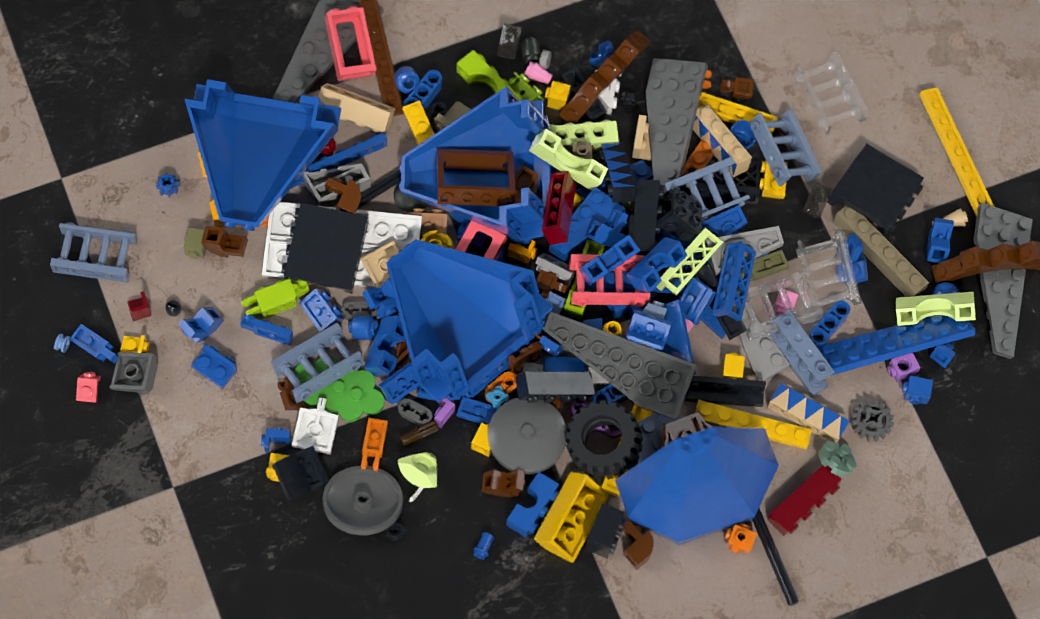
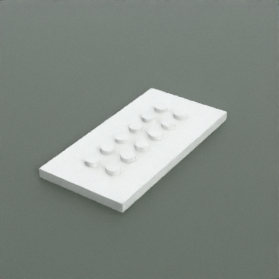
[262,202,422,288]

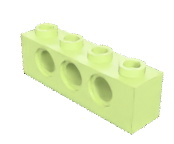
[550,120,619,153]

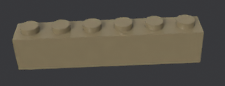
[833,206,929,297]

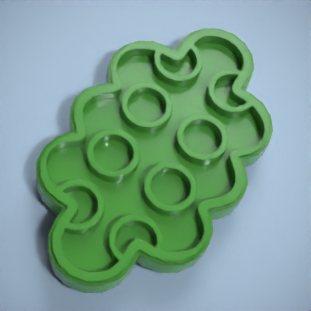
[294,356,385,422]

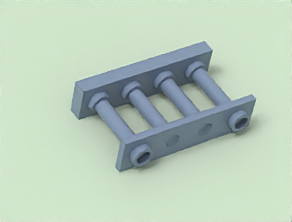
[749,110,823,187]
[661,157,750,218]
[50,222,137,283]
[769,310,834,397]
[271,323,363,403]

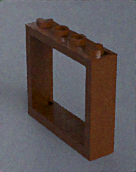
[436,149,516,206]

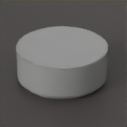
[539,50,551,69]

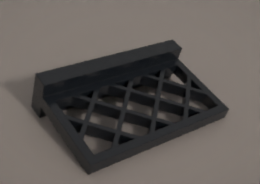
[684,155,760,204]

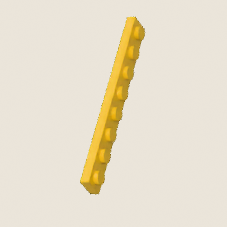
[919,87,994,216]

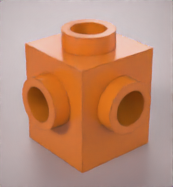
[724,523,757,554]

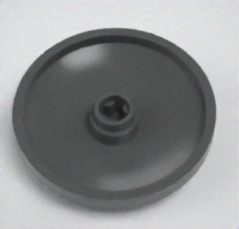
[488,398,567,474]
[323,466,403,535]

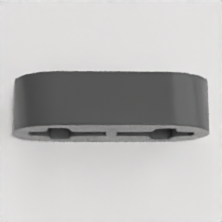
[342,301,378,321]
[398,398,432,426]

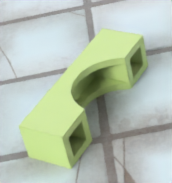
[529,129,608,190]
[896,292,976,326]

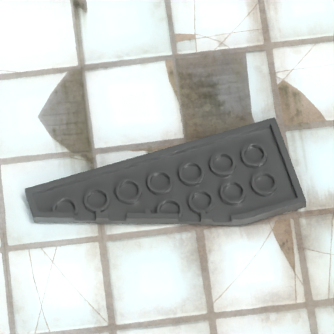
[273,0,383,103]
[646,58,708,204]
[974,203,1033,359]
[544,312,697,420]

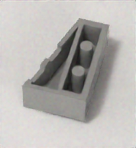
[303,163,371,207]

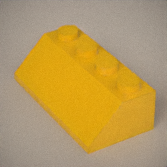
[534,472,610,563]

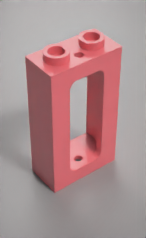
[325,6,376,81]
[456,221,508,261]

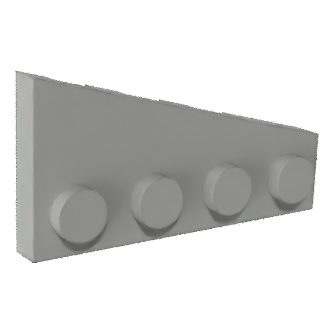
[705,226,784,276]
[736,304,790,381]

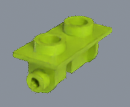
[508,72,545,102]

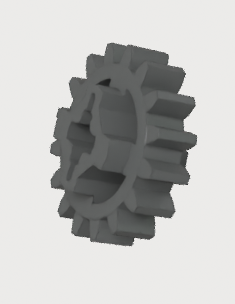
[851,399,894,442]

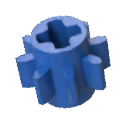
[156,173,180,197]

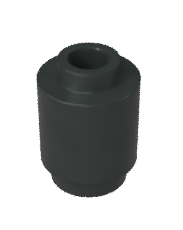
[520,37,541,66]

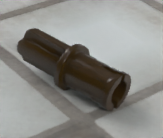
[399,420,439,447]

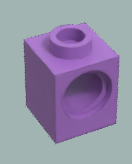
[888,353,920,383]

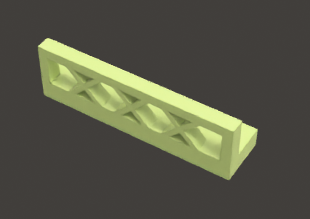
[656,228,723,295]

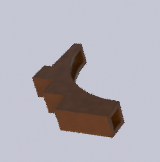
[559,30,651,124]
[932,240,1040,284]

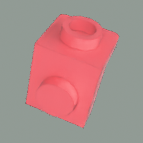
[76,372,101,402]

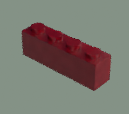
[542,171,576,245]
[767,465,842,536]

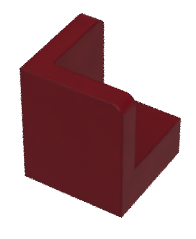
[127,291,152,321]

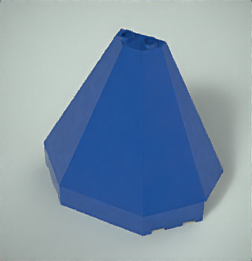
[185,79,342,231]
[399,86,556,241]
[386,239,553,402]
[615,427,779,545]

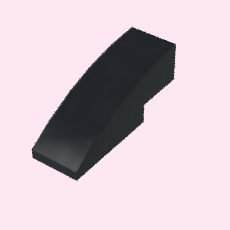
[558,66,607,121]

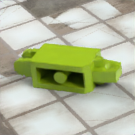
[241,279,309,319]

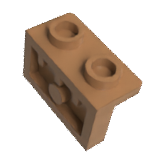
[409,208,448,236]

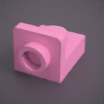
[772,288,798,316]

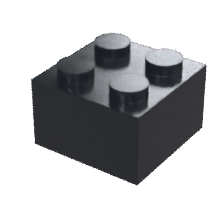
[586,504,626,559]

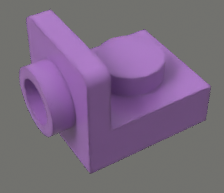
[434,398,455,428]

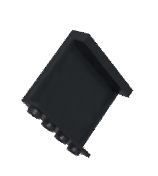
[827,143,924,237]
[281,203,369,294]

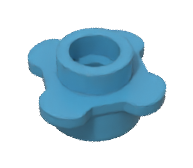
[486,386,509,408]

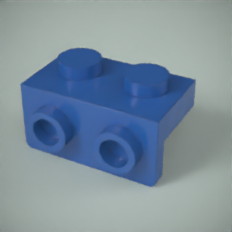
[626,310,672,350]

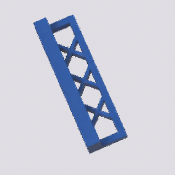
[712,241,756,321]

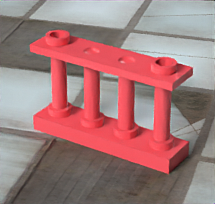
[569,254,650,307]

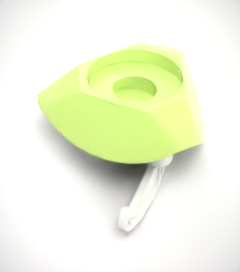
[398,452,437,502]

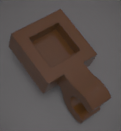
[720,77,754,99]
[536,269,570,295]
[277,377,304,410]

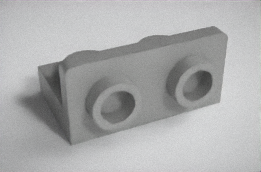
[535,253,576,286]

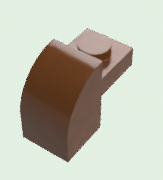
[325,178,361,214]
[201,226,248,258]
[482,469,525,497]
[623,521,654,570]

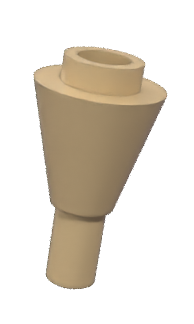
[932,208,968,226]

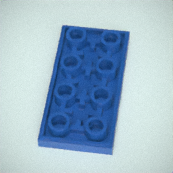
[655,300,696,375]

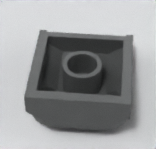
[110,352,158,395]

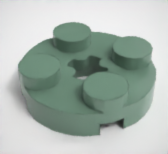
[818,440,857,477]

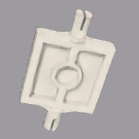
[292,398,339,454]

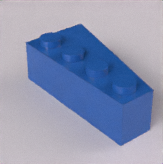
[549,187,626,262]

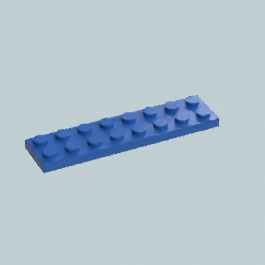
[818,315,975,376]

